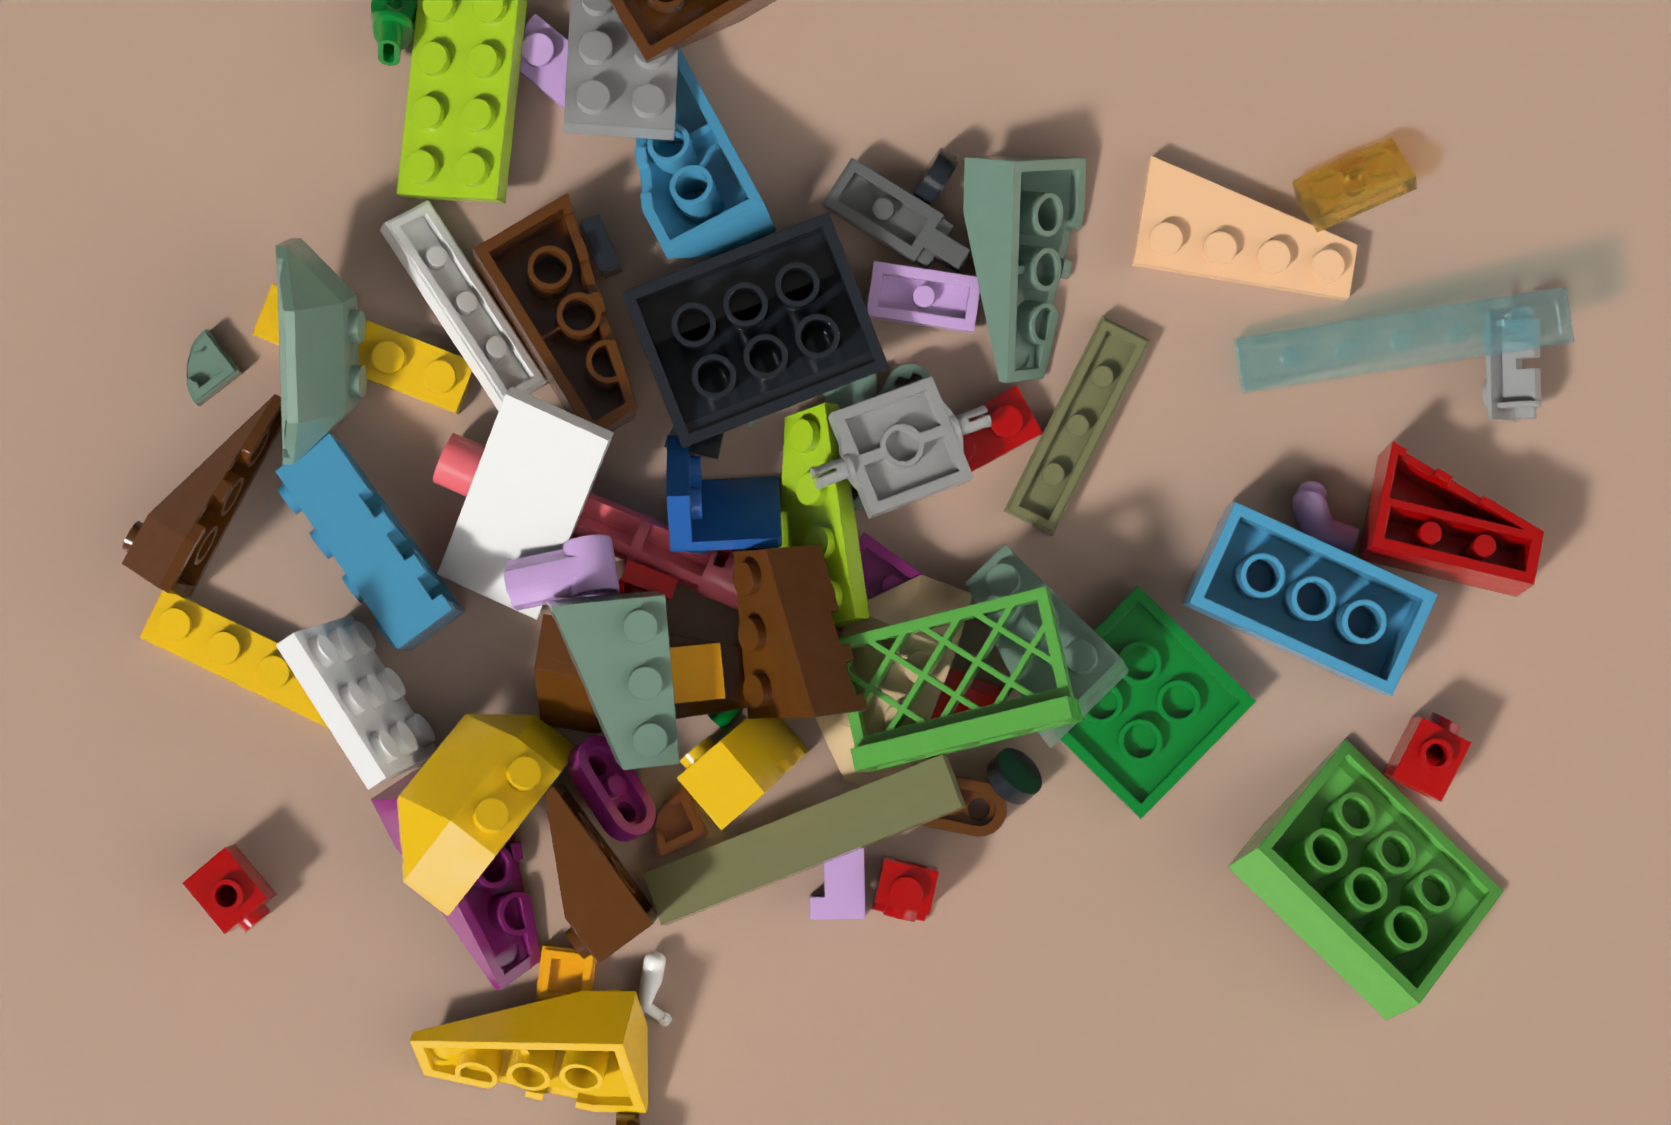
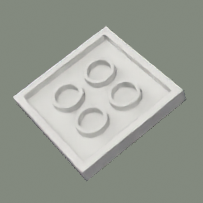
[276,615,437,790]

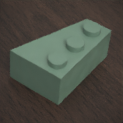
[966,544,1129,749]

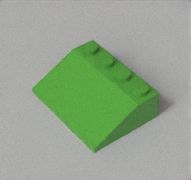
[1228,739,1504,1020]

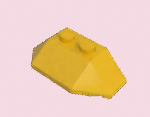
[397,714,576,916]

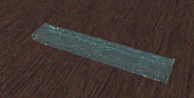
[1234,287,1575,394]

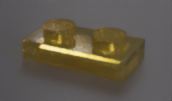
[1292,137,1417,232]

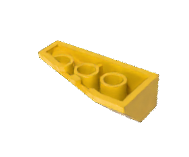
[410,989,648,1113]

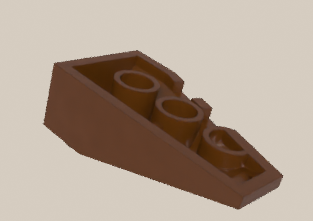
[122,394,282,596]
[534,614,747,733]

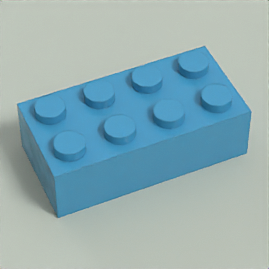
[1182,502,1438,696]

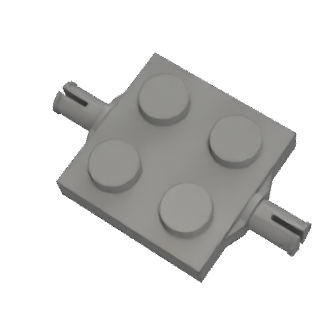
[810,376,991,519]

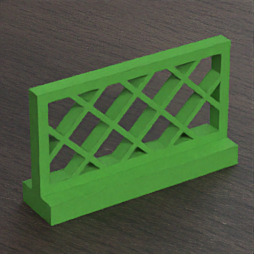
[839,586,1083,773]

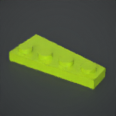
[779,403,870,629]

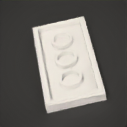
[437,386,614,620]

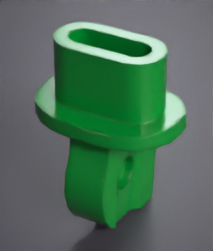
[371,0,417,66]

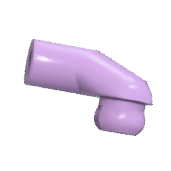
[1292,481,1359,554]

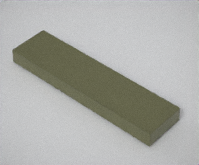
[1003,316,1151,536]

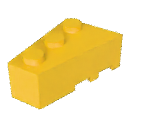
[677,718,809,830]

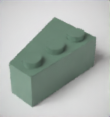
[546,590,680,770]

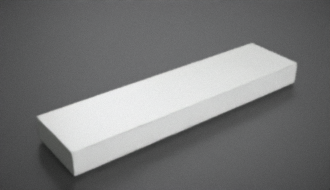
[380,200,548,411]

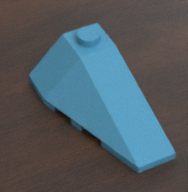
[635,49,776,259]

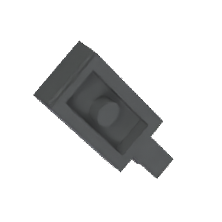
[822,157,970,273]

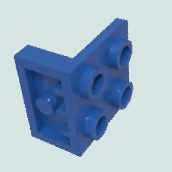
[666,435,782,554]

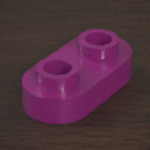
[567,735,656,842]

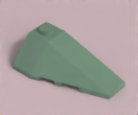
[963,155,1087,383]

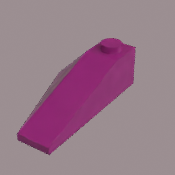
[371,768,541,990]

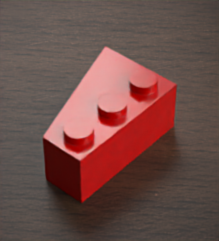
[1358,441,1544,597]

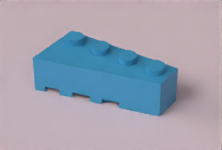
[275,432,465,650]

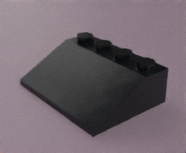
[622,212,889,449]

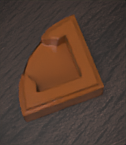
[653,786,709,858]

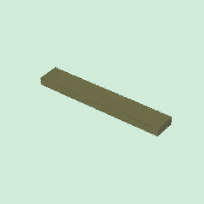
[643,754,966,925]

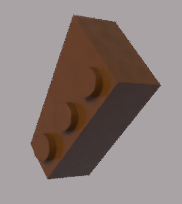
[733,544,869,719]

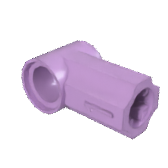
[503,534,620,611]

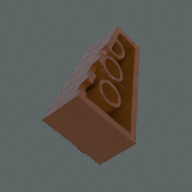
[473,193,638,432]

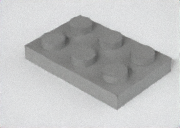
[563,0,678,140]

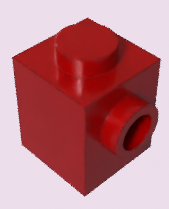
[1383,712,1472,802]
[182,844,277,934]

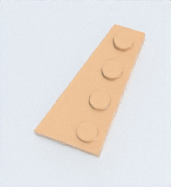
[1132,156,1358,301]

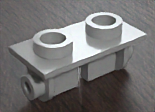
[1481,308,1542,422]

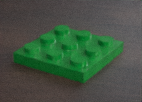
[1060,586,1256,819]

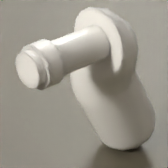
[638,951,672,1027]

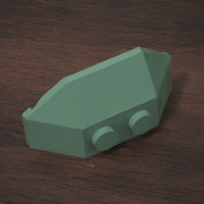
[275,238,367,466]

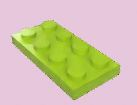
[397,0,527,204]

